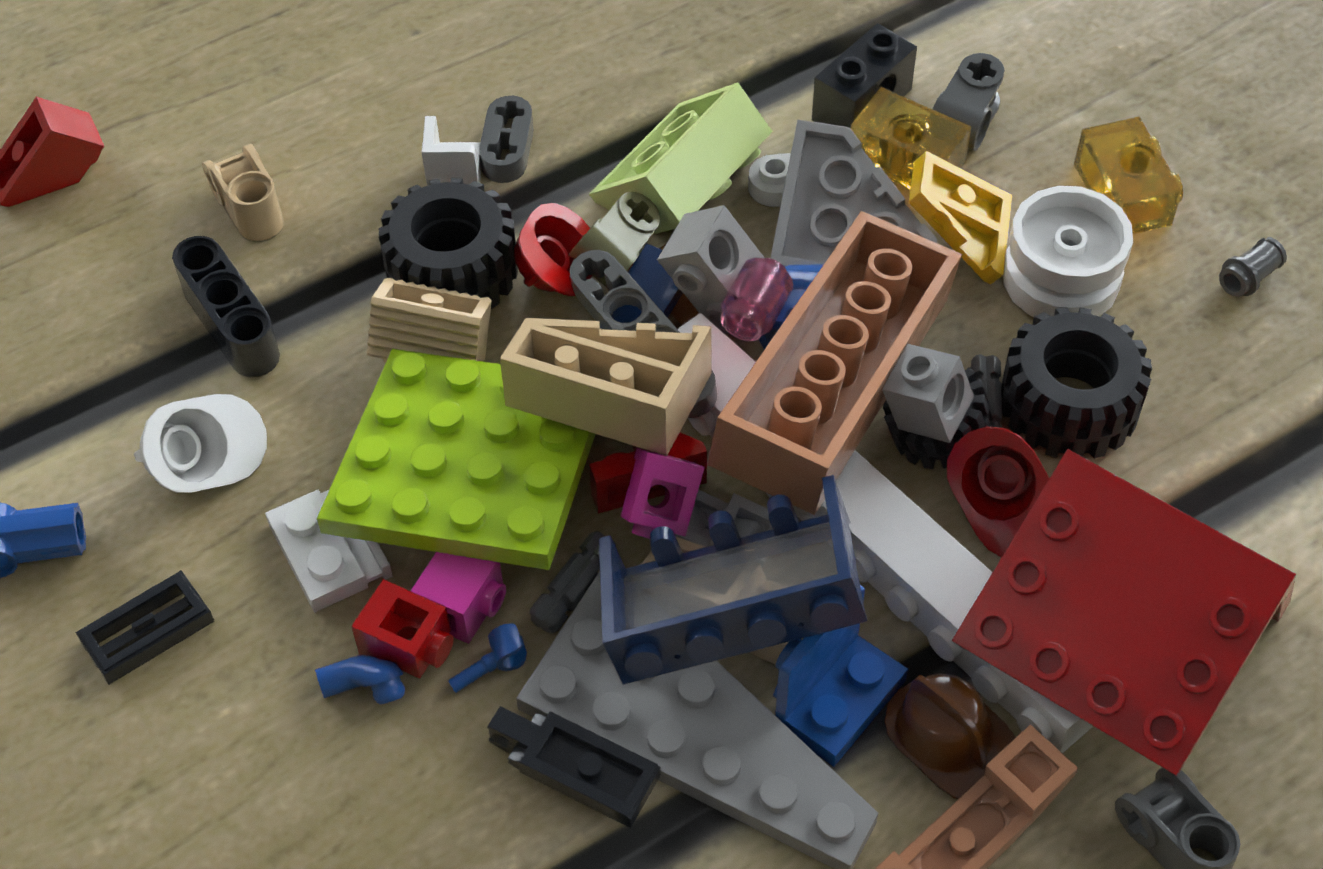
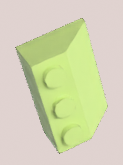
[589,82,773,234]

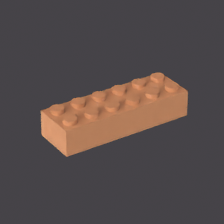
[707,211,962,515]

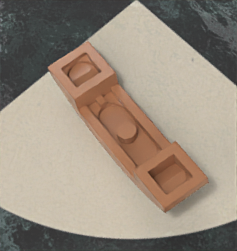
[875,724,1078,869]

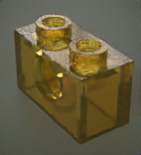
[850,87,972,190]
[1074,116,1183,234]

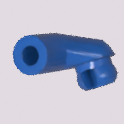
[315,655,406,705]

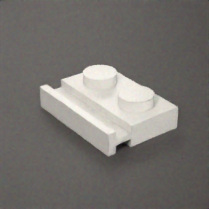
[265,489,393,613]

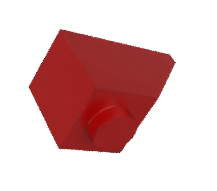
[0,96,104,207]

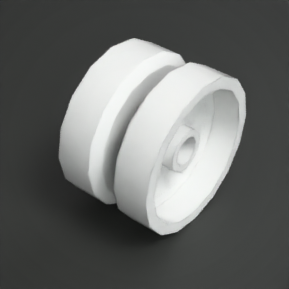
[1003,186,1133,317]

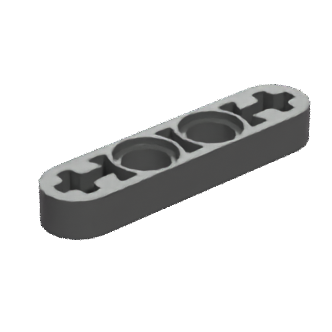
[570,250,717,418]

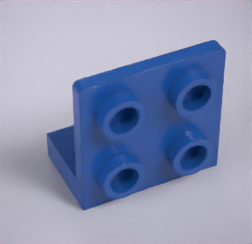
[773,585,908,767]

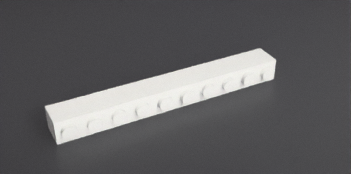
[678,313,1093,753]

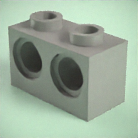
[657,205,779,334]

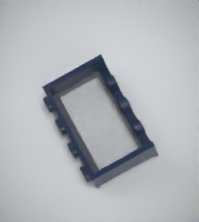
[599,475,868,685]

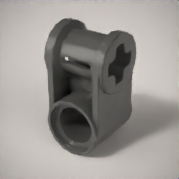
[927,53,1005,151]
[1115,768,1241,869]

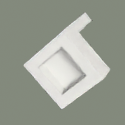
[422,116,481,185]

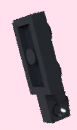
[487,706,661,828]

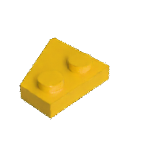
[908,151,1012,285]

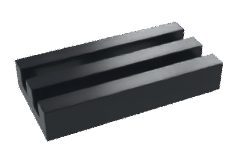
[75,570,214,685]

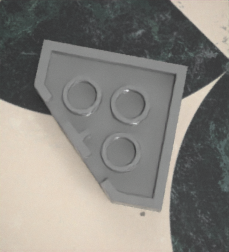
[769,120,937,273]

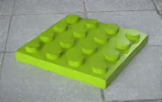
[317,349,595,570]

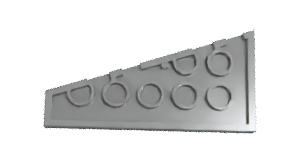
[516,572,878,869]

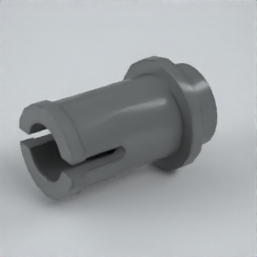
[1219,237,1287,297]

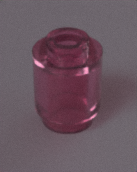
[720,258,794,341]

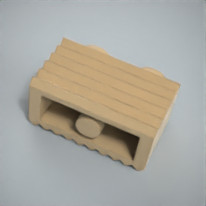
[367,278,492,363]

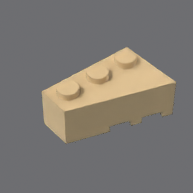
[500,318,712,456]

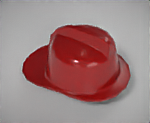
[514,203,592,296]
[947,427,1049,558]

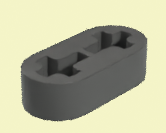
[479,95,534,183]

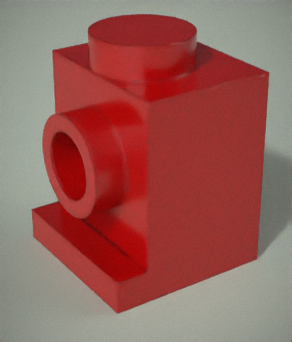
[351,579,454,679]

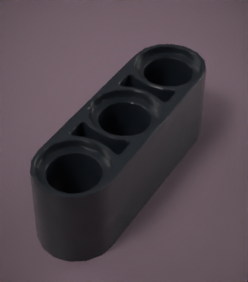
[172,236,280,377]

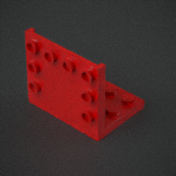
[951,449,1296,777]

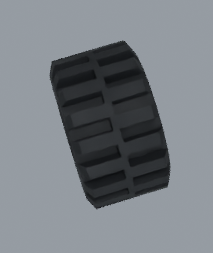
[379,178,518,309]
[1001,307,1152,459]

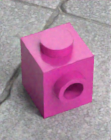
[411,552,506,644]

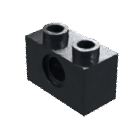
[811,23,917,138]

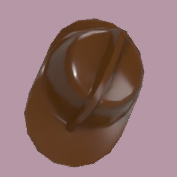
[885,674,1016,799]

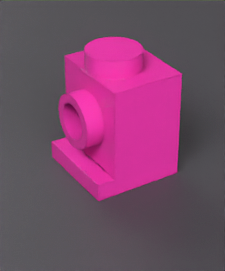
[621,447,705,539]

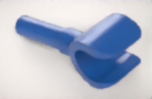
[448,623,527,693]

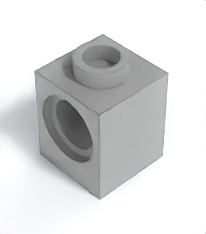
[882,344,974,443]

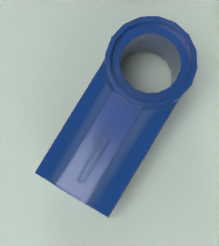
[0,502,86,578]

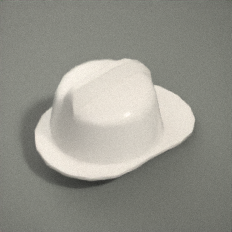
[134,394,267,493]

